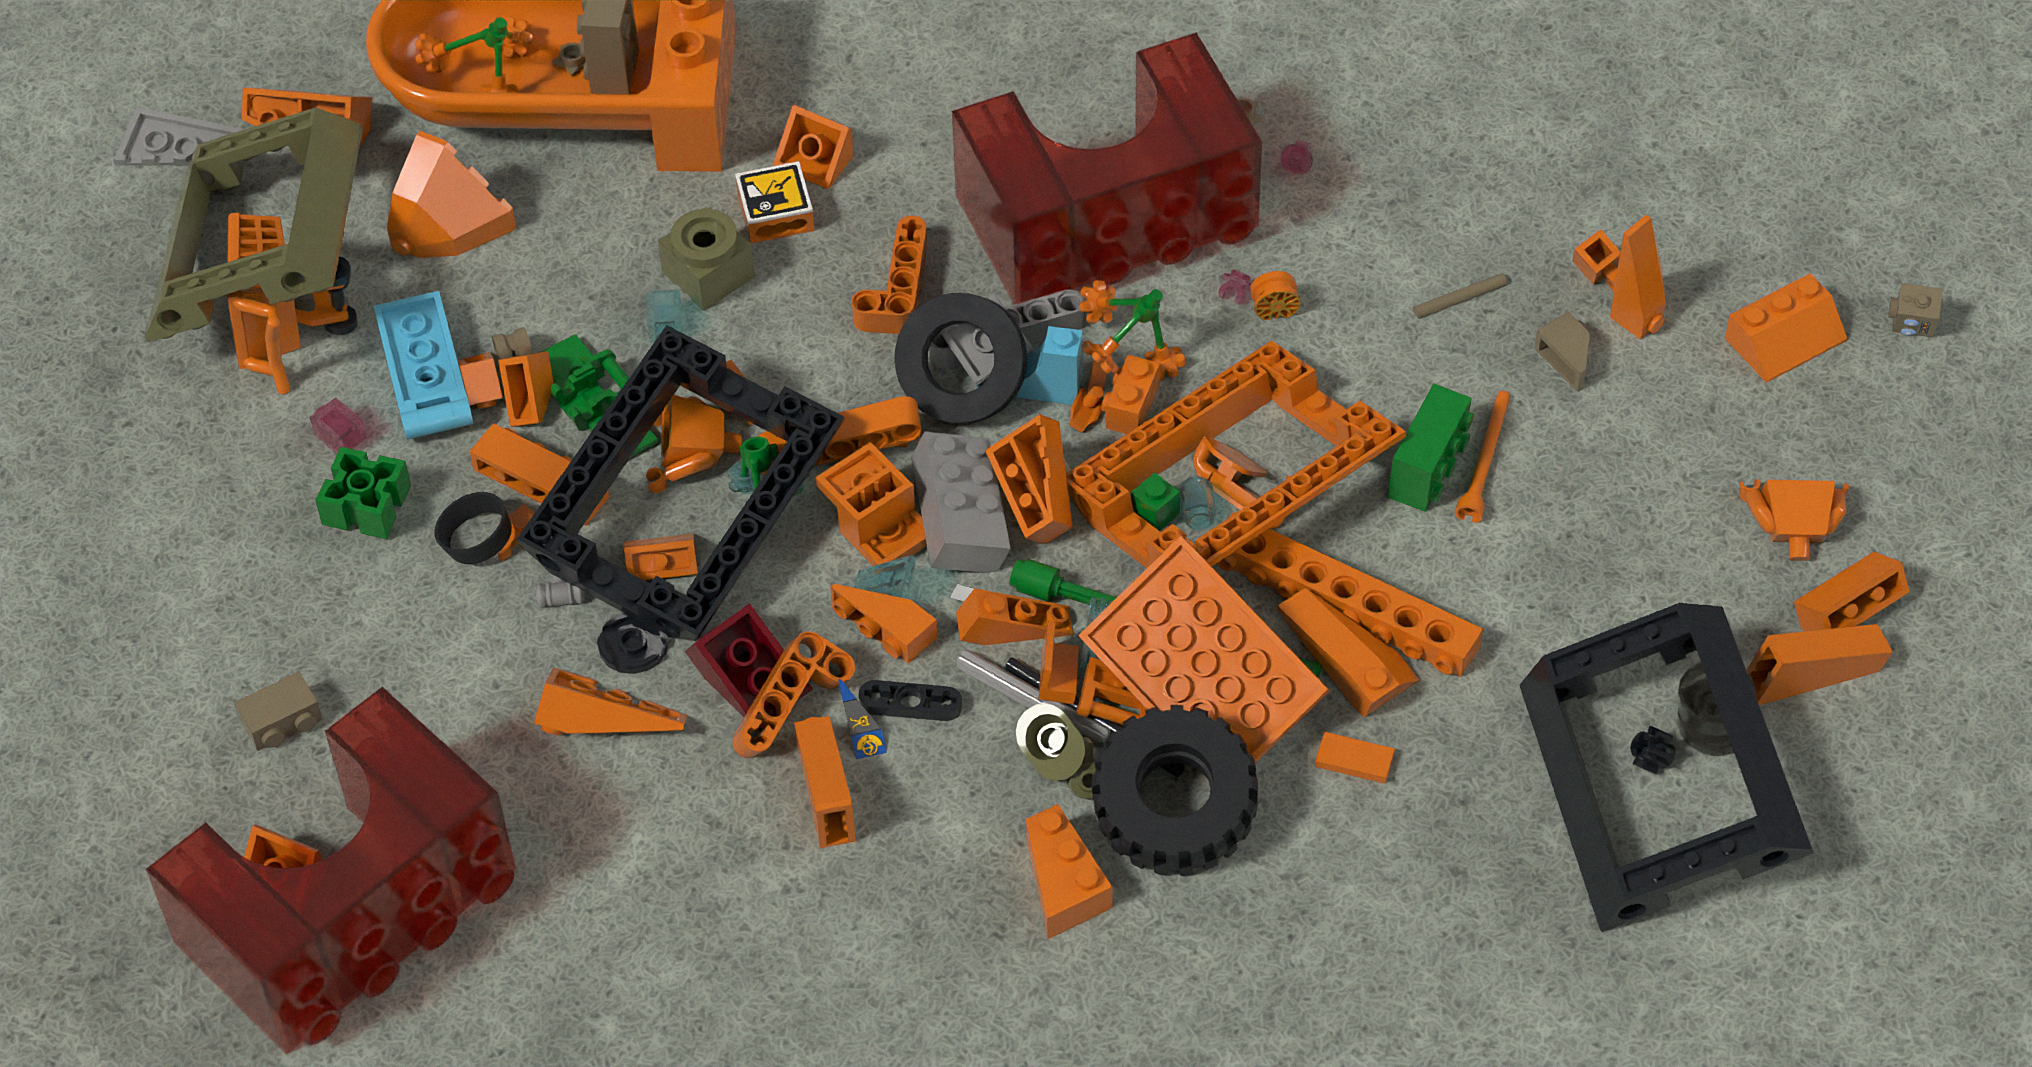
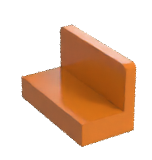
[624,533,698,580]
[1038,621,1079,704]

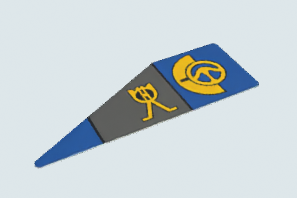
[838,679,887,759]

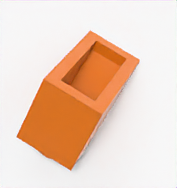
[498,351,554,427]
[457,352,503,409]

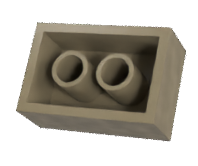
[577,0,639,94]

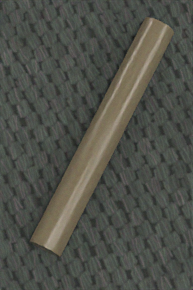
[1412,273,1507,319]

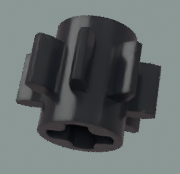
[1630,726,1676,774]

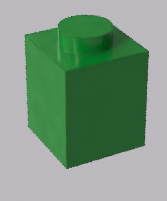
[1131,472,1180,531]

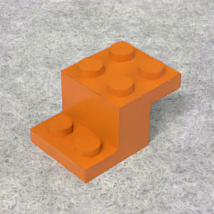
[815,442,927,575]

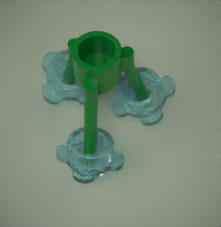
[727,436,810,518]

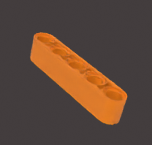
[757,396,922,475]

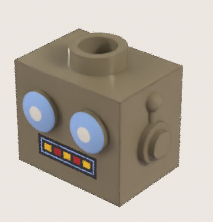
[1888,283,1943,338]

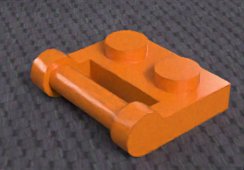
[1076,657,1147,725]

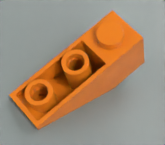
[830,584,938,663]
[956,588,1073,645]

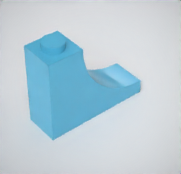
[977,326,1083,405]

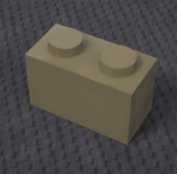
[234,671,323,751]

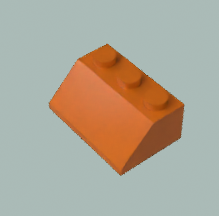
[1725,273,1848,383]

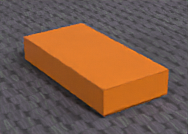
[1315,732,1395,784]

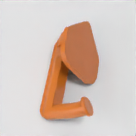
[1193,435,1291,529]

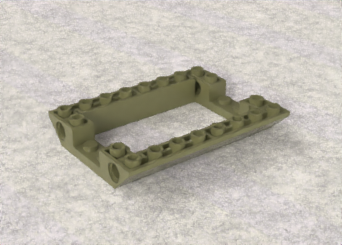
[145,107,363,342]

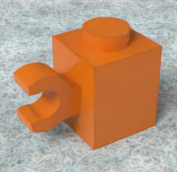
[1572,229,1620,292]

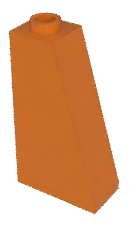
[1746,624,1893,705]
[794,716,856,848]

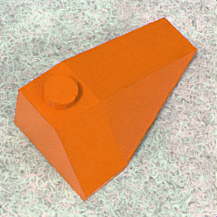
[241,87,373,149]
[1610,215,1666,340]
[1276,588,1419,718]
[534,667,687,735]

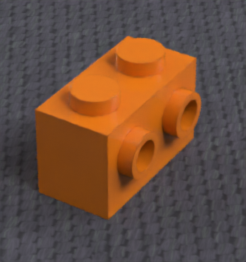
[1101,355,1160,434]

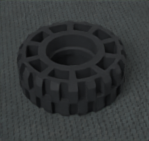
[1092,705,1258,876]

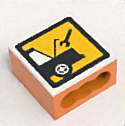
[735,161,815,244]

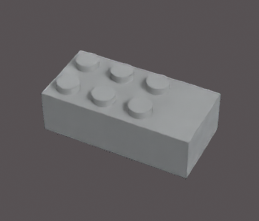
[911,432,1011,573]

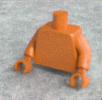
[646,395,742,493]
[1739,479,1849,561]

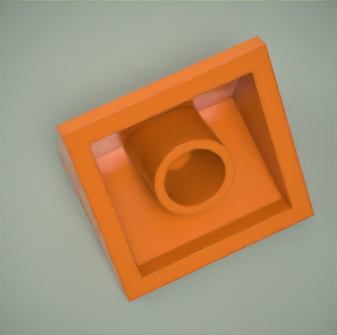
[772,105,854,189]
[234,824,327,920]

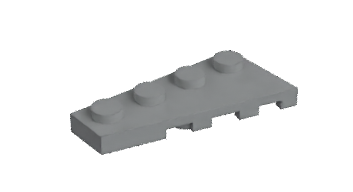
[114,107,250,166]

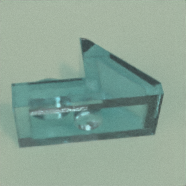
[854,555,916,599]

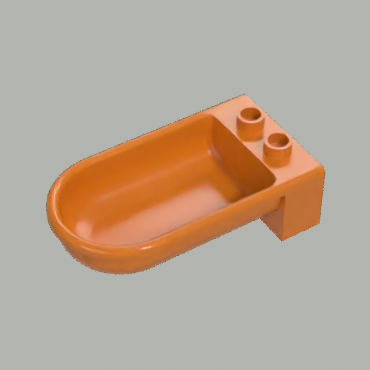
[366,0,737,172]

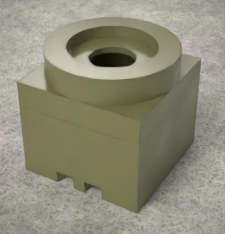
[658,207,755,311]

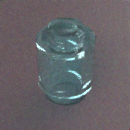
[1178,476,1216,530]

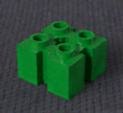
[315,447,411,539]

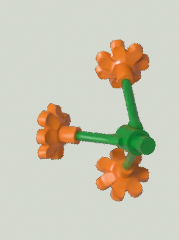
[415,16,535,93]
[1079,280,1187,381]

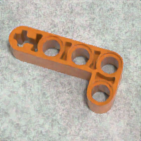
[851,215,928,334]
[732,631,855,758]

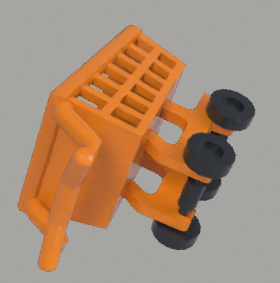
[227,213,358,395]

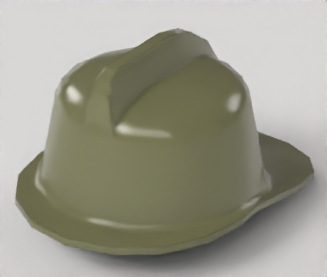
[1016,703,1086,782]

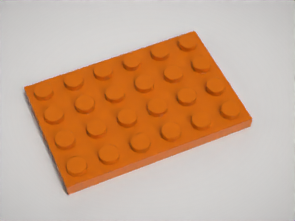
[1078,535,1330,764]

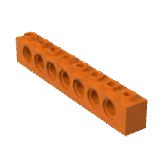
[1216,512,1483,677]

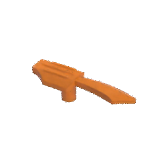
[1069,360,1106,433]

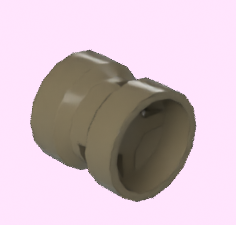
[492,327,533,359]

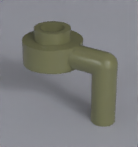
[1068,737,1095,799]

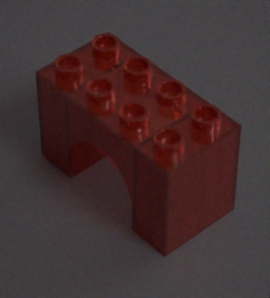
[952,32,1263,305]
[146,686,516,1054]

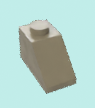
[1534,311,1590,392]

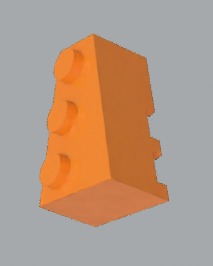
[985,414,1073,544]

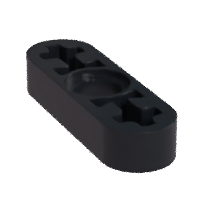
[858,680,962,721]

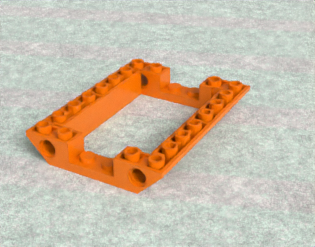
[1066,340,1406,568]

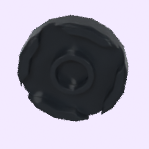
[597,613,668,674]

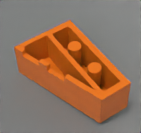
[1026,804,1113,939]

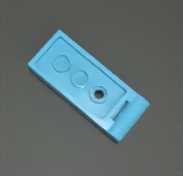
[373,291,474,440]

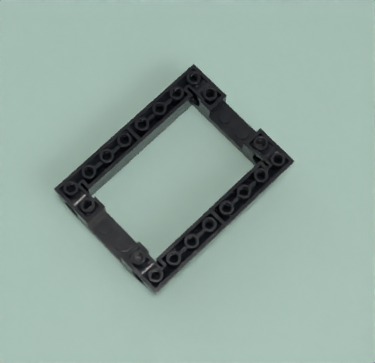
[517,325,844,639]
[1519,603,1814,932]

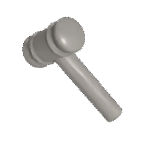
[535,575,585,608]

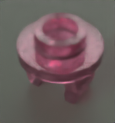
[1280,140,1313,175]
[1218,269,1251,305]

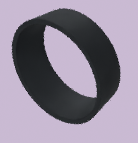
[434,492,512,564]

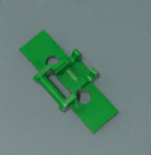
[541,334,658,457]

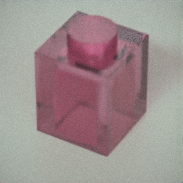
[310,397,367,454]

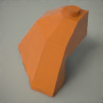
[387,131,516,258]

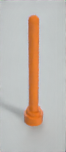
[1455,390,1510,523]

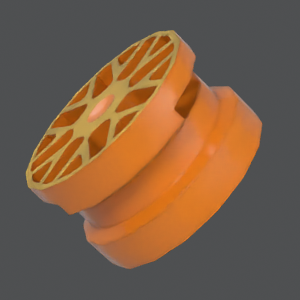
[1250,271,1301,320]

